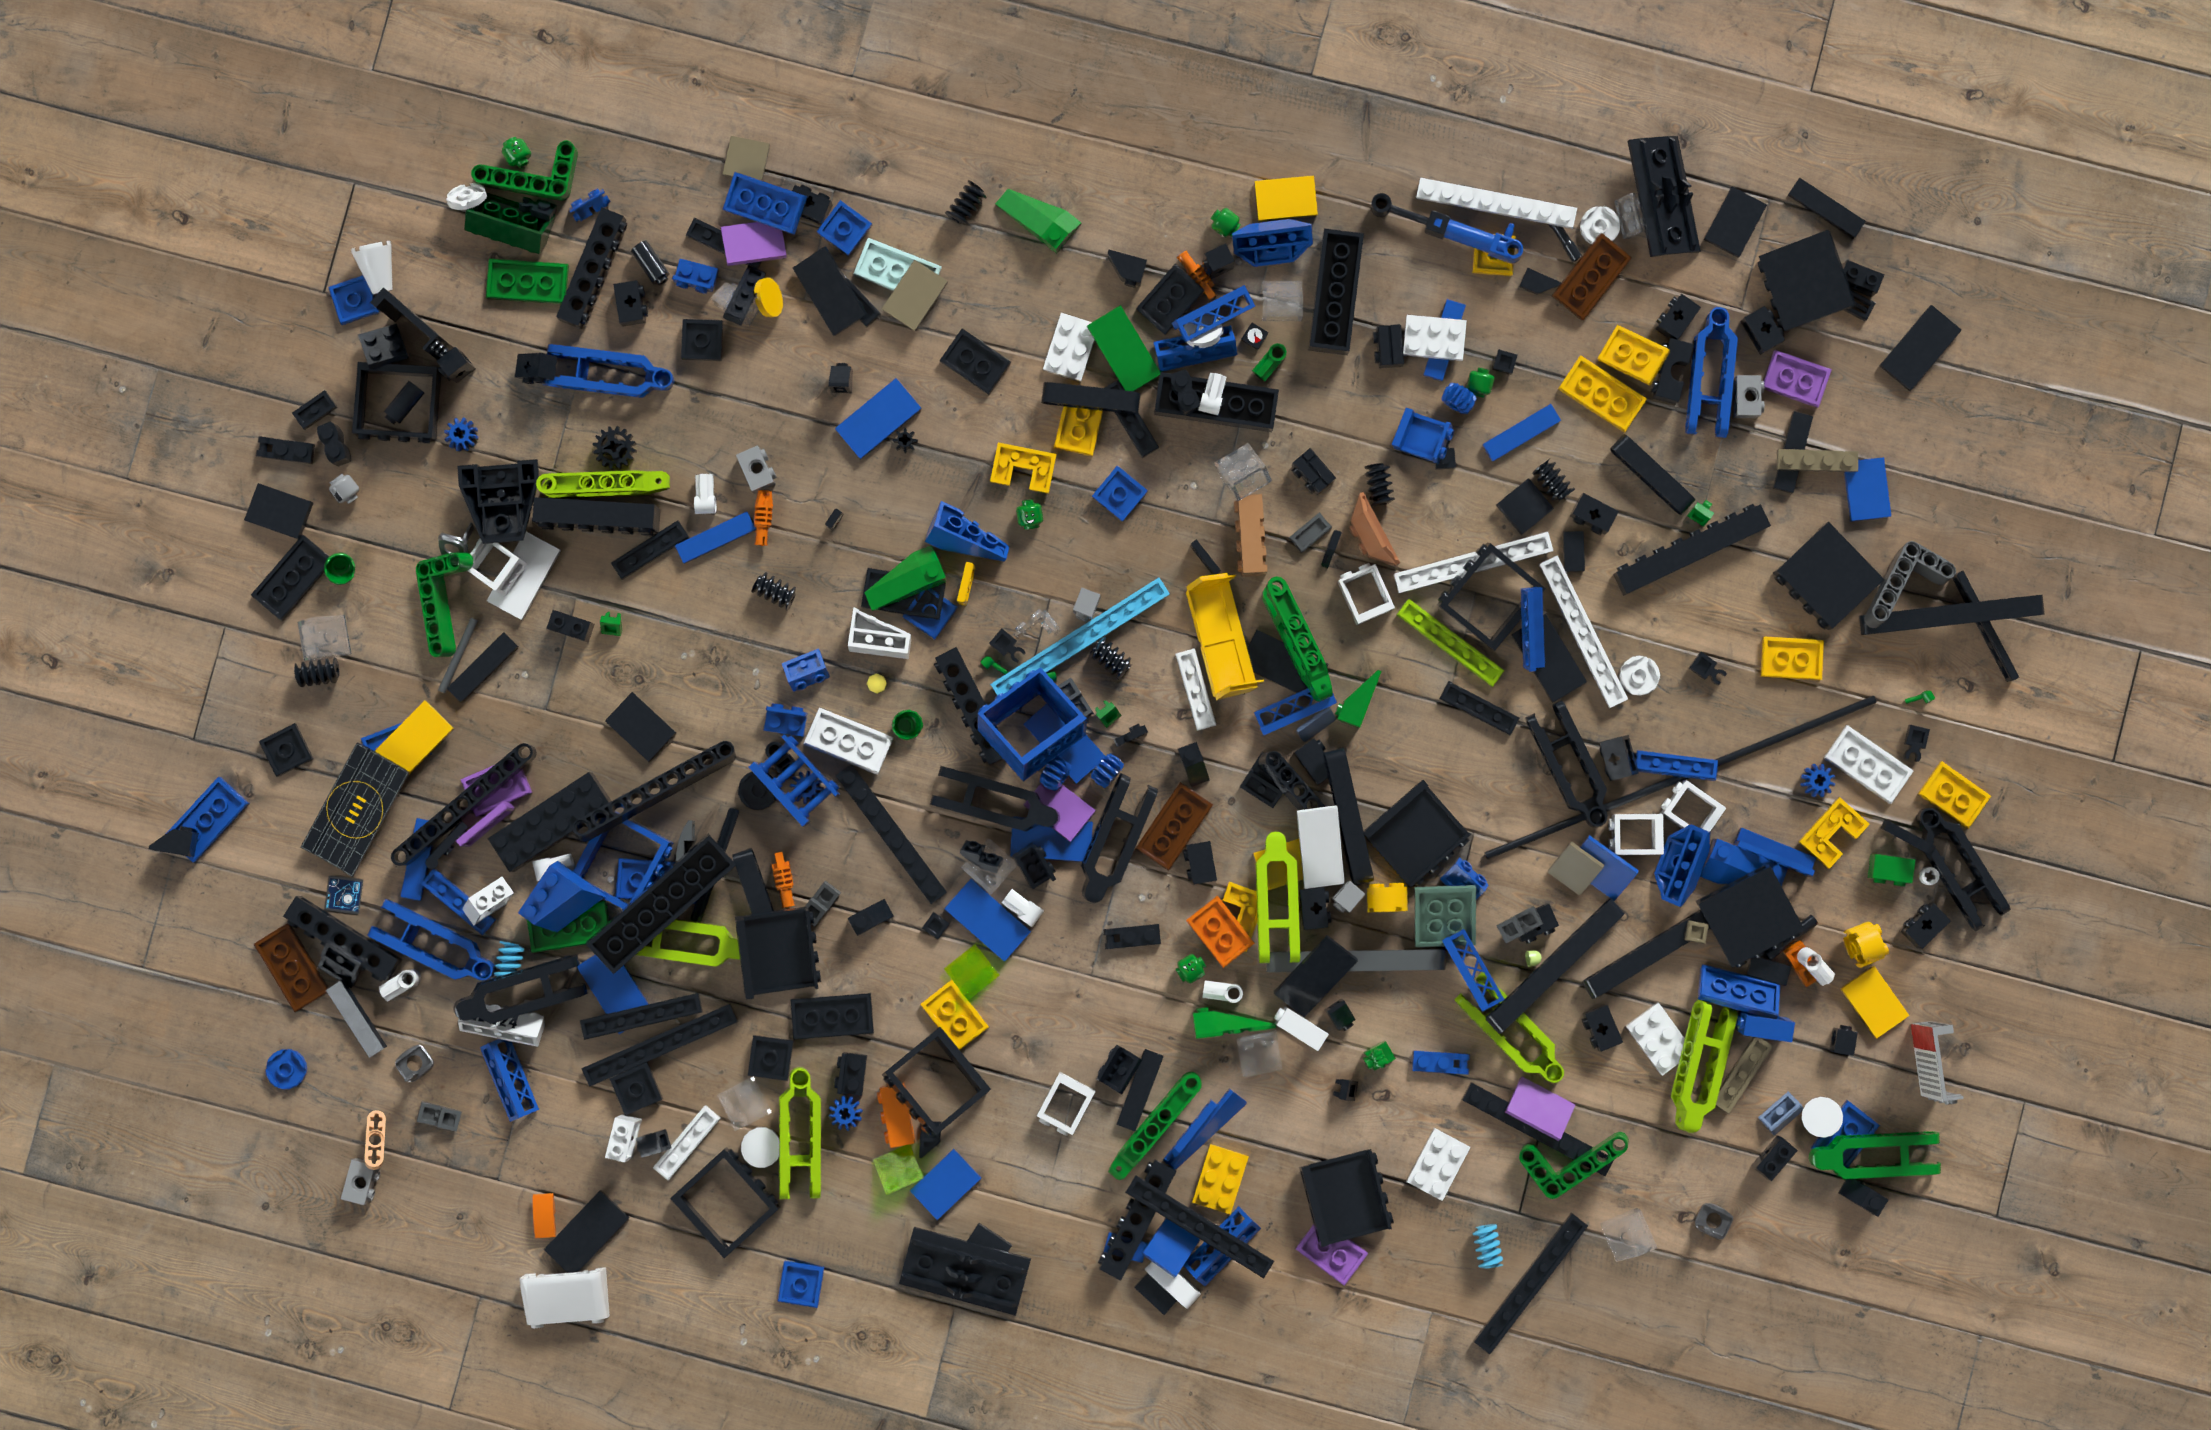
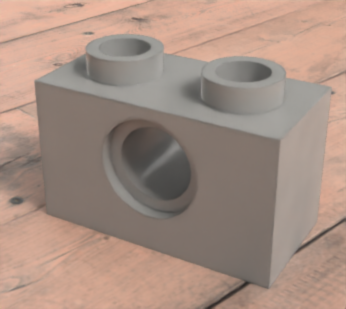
[1733,375,1765,418]
[736,445,777,494]
[1073,588,1101,622]
[1332,881,1365,913]
[341,1158,381,1205]

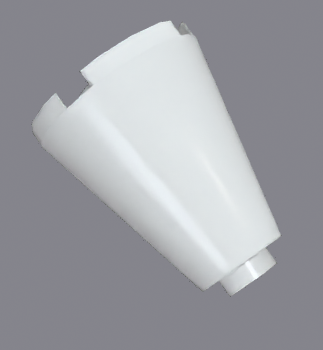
[351,241,393,294]

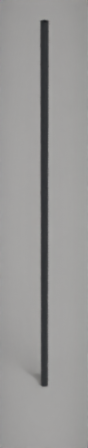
[1484,696,1877,860]

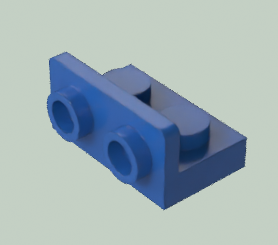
[672,259,719,294]
[782,649,830,691]
[764,703,808,737]
[1440,858,1489,900]

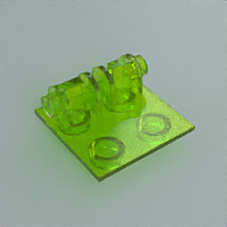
[944,944,1000,1000]
[873,1144,924,1195]

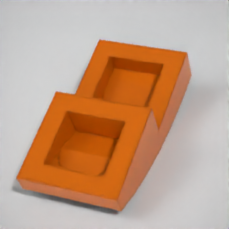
[1783,940,1817,987]
[533,1193,556,1238]

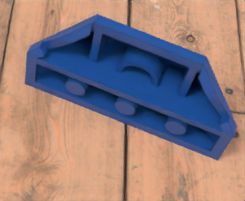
[1232,219,1313,267]
[1654,824,1710,907]

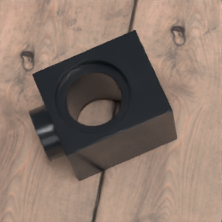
[1829,1025,1858,1056]
[636,1129,672,1158]

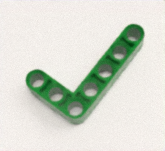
[471,140,578,201]
[416,553,473,657]
[1519,1132,1629,1199]

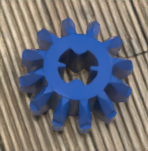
[1441,383,1477,414]
[444,418,479,452]
[1091,753,1124,788]
[1040,756,1071,791]
[1801,764,1835,797]
[790,770,824,805]
[828,1096,863,1131]

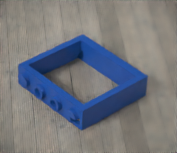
[573,811,674,909]

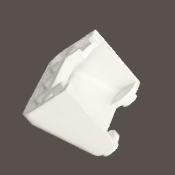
[520,1267,610,1329]

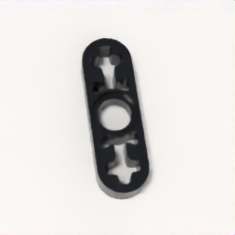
[1880,819,1936,855]

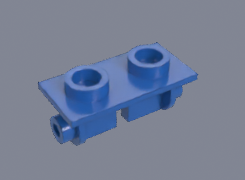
[569,188,611,222]

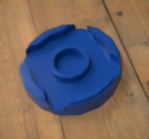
[266,1049,307,1089]

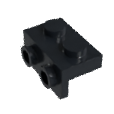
[1012,843,1056,889]
[1096,1045,1142,1094]

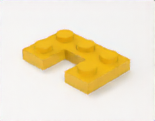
[990,442,1057,494]
[1798,797,1870,869]
[1222,882,1257,952]

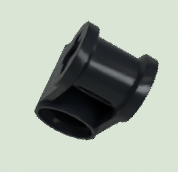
[765,742,800,775]

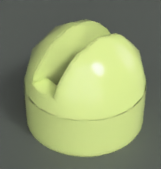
[1525,950,1542,967]

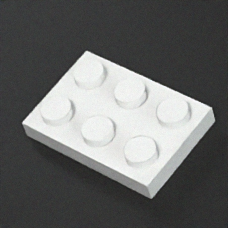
[1043,313,1094,382]
[1403,315,1467,361]
[1625,1002,1685,1076]
[1406,1128,1470,1201]

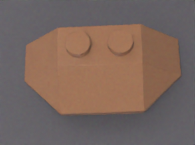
[1349,492,1400,566]

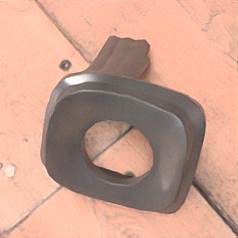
[438,522,475,555]
[395,1045,434,1082]
[1695,1203,1733,1240]

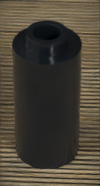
[631,240,670,285]
[384,381,425,424]

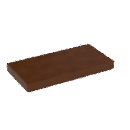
[1552,233,1632,321]
[1135,782,1213,871]
[254,923,329,1013]

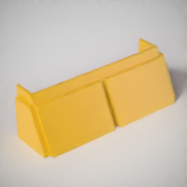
[1186,573,1264,700]

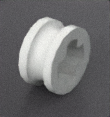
[1919,867,1939,885]

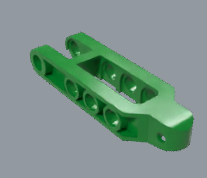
[1262,576,1333,702]
[1108,1072,1202,1180]
[1808,1131,1941,1179]

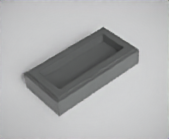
[1289,512,1332,553]

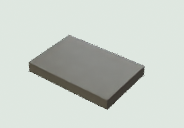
[882,260,948,331]

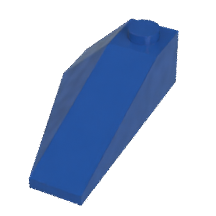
[925,501,1010,562]
[1700,839,1788,886]

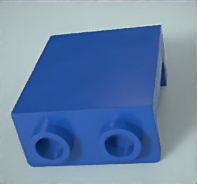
[1392,408,1454,464]

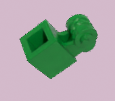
[1363,1040,1396,1071]

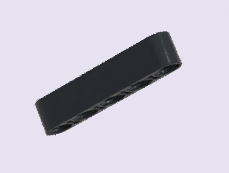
[1041,382,1140,414]
[1610,434,1695,515]
[1259,751,1326,810]
[732,848,774,914]

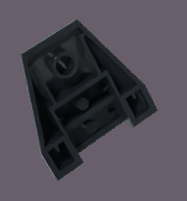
[457,459,539,544]

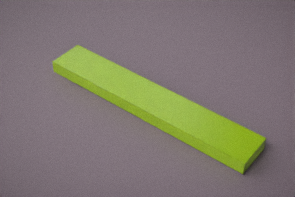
[1396,599,1505,687]

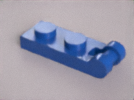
[1412,1050,1470,1075]

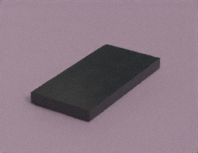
[793,246,867,336]
[1879,305,1962,391]
[251,535,330,621]
[861,568,947,620]
[1511,614,1587,703]
[1247,629,1329,700]
[1274,935,1358,1017]
[790,993,874,1040]
[544,1190,630,1273]

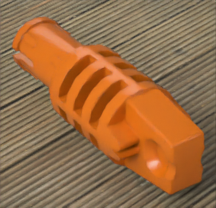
[1177,250,1217,301]
[754,490,773,546]
[771,852,795,908]

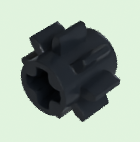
[893,428,918,454]

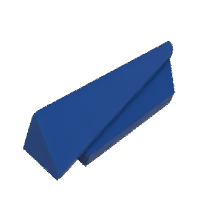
[1163,1088,1247,1169]

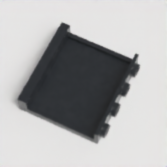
[1757,230,1856,332]
[370,287,454,360]
[1773,521,1884,630]
[1364,780,1471,887]
[1696,863,1805,968]
[735,906,821,1000]
[1299,1149,1394,1247]

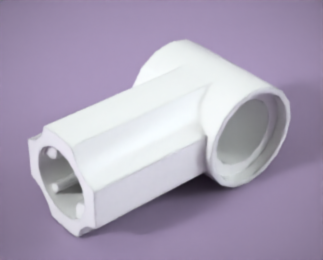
[1199,373,1227,415]
[694,474,717,514]
[532,854,575,881]
[1002,889,1044,927]
[1797,947,1835,986]
[379,969,421,1002]
[1203,980,1243,1003]

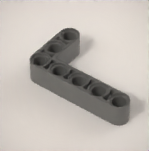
[1864,541,1956,628]

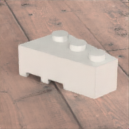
[848,608,911,659]

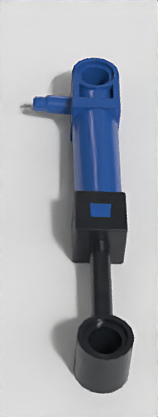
[1371,193,1523,263]

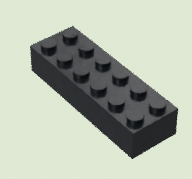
[1308,228,1364,356]
[1154,372,1279,432]
[532,497,661,536]
[487,772,611,872]

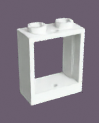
[468,538,527,596]
[1338,563,1395,625]
[1660,780,1726,832]
[1608,814,1664,855]
[462,877,514,925]
[1274,1006,1329,1051]
[1037,1072,1095,1136]
[605,1114,642,1162]

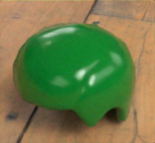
[324,552,355,585]
[891,710,923,740]

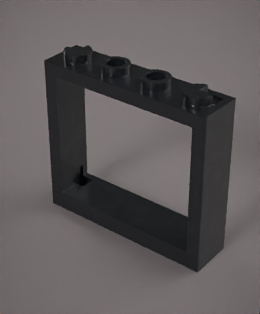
[352,362,441,444]
[1437,542,1546,651]
[882,1027,991,1138]
[670,1147,780,1258]

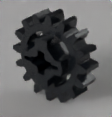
[593,426,637,470]

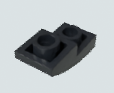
[960,840,1003,874]

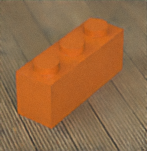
[877,1082,916,1148]

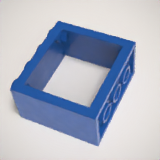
[977,667,1087,782]

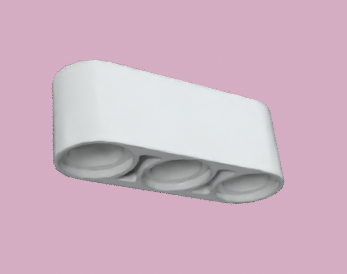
[1145,1261,1201,1309]

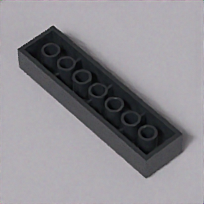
[586,833,736,974]

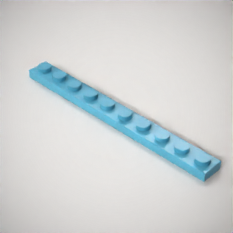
[990,578,1170,696]

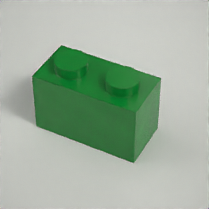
[1867,854,1915,887]

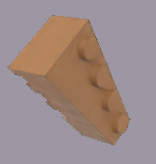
[1234,494,1268,577]

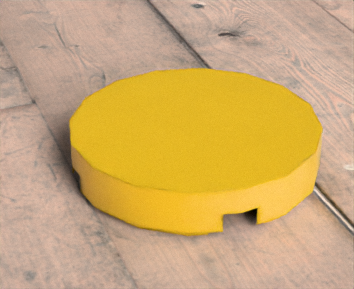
[754,278,783,318]

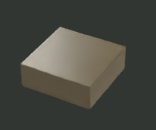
[1684,920,1709,944]

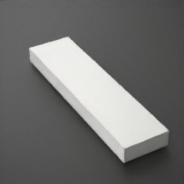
[1175,648,1216,731]
[653,1105,721,1180]

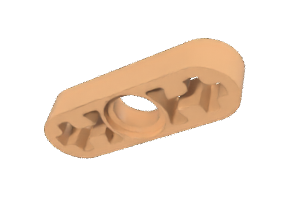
[365,1110,386,1170]

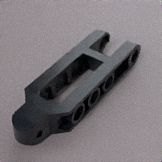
[1525,700,1608,828]
[930,766,1060,832]
[1081,773,1158,903]
[1916,808,2011,931]
[453,954,588,1024]

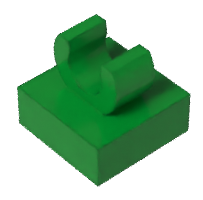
[1687,500,1714,527]
[600,612,622,636]
[1095,700,1122,728]

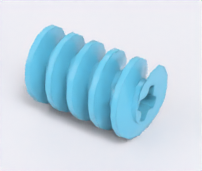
[493,941,525,977]
[1472,1224,1503,1269]

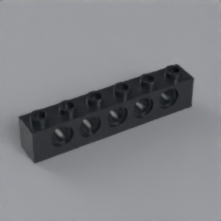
[556,207,627,329]
[934,647,1003,765]
[283,896,402,982]
[1098,1159,1177,1281]

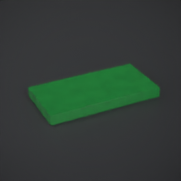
[486,259,569,304]
[1086,305,1160,391]
[527,901,609,953]

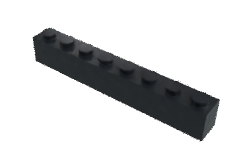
[1613,504,1771,596]

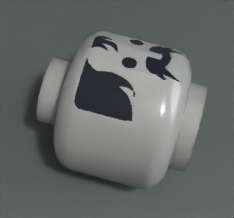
[329,474,359,504]

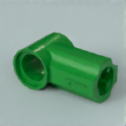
[1252,343,1287,382]

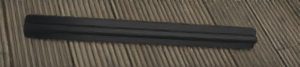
[690,808,740,923]

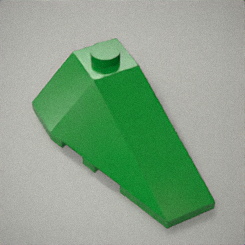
[995,189,1082,254]
[864,545,946,611]
[1193,1007,1276,1039]

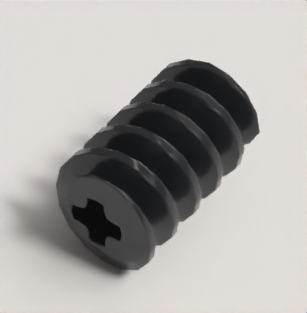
[945,180,987,225]
[1532,459,1575,502]
[1364,463,1395,506]
[751,572,796,611]
[1089,637,1132,680]
[294,658,340,687]

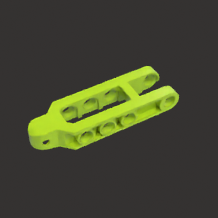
[536,470,670,499]
[1255,831,1300,963]
[636,919,740,967]
[1454,972,1564,1083]
[1671,1000,1738,1133]
[779,1067,821,1199]

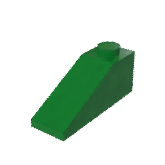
[1335,670,1382,728]

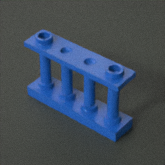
[749,734,840,827]

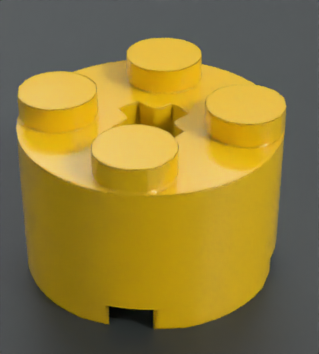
[1367,883,1408,913]
[1843,921,1889,968]

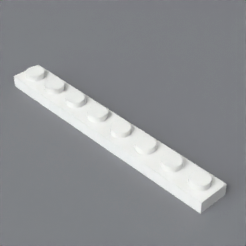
[1416,178,1577,229]
[1393,532,1553,593]
[1539,555,1628,708]

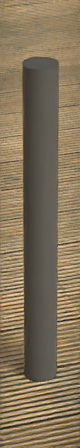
[438,618,478,693]

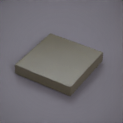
[723,136,770,181]
[1548,842,1604,895]

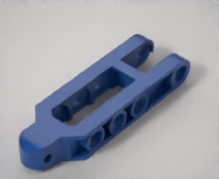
[1685,307,1738,438]
[543,344,674,398]
[367,899,495,980]

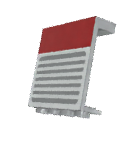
[1911,1021,1964,1105]

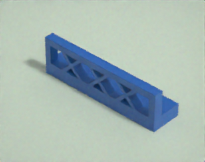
[1172,285,1255,342]
[1154,325,1238,372]
[1521,587,1545,672]
[1254,688,1337,736]
[1733,828,1816,876]
[1442,929,1505,1012]
[480,1039,539,1122]
[1183,1206,1261,1286]

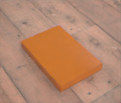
[1186,895,1255,968]

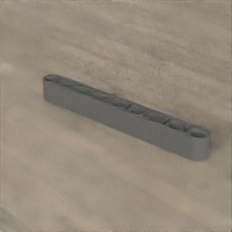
[1266,949,1446,972]

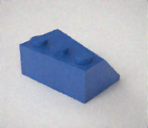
[518,861,606,932]

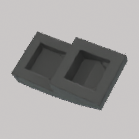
[1058,678,1094,718]
[676,820,695,861]
[805,881,841,927]
[1496,906,1543,943]
[417,1101,462,1132]

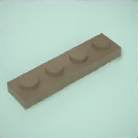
[1776,449,1858,472]
[1716,1037,1773,1114]

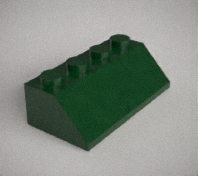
[464,192,556,254]

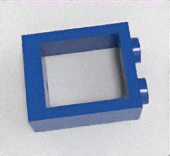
[1735,1010,1795,1042]

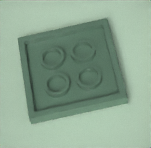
[1414,885,1476,947]

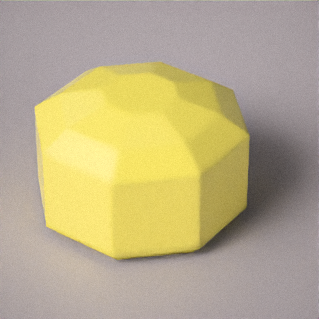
[867,673,887,694]

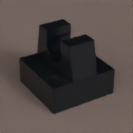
[1333,1079,1358,1101]

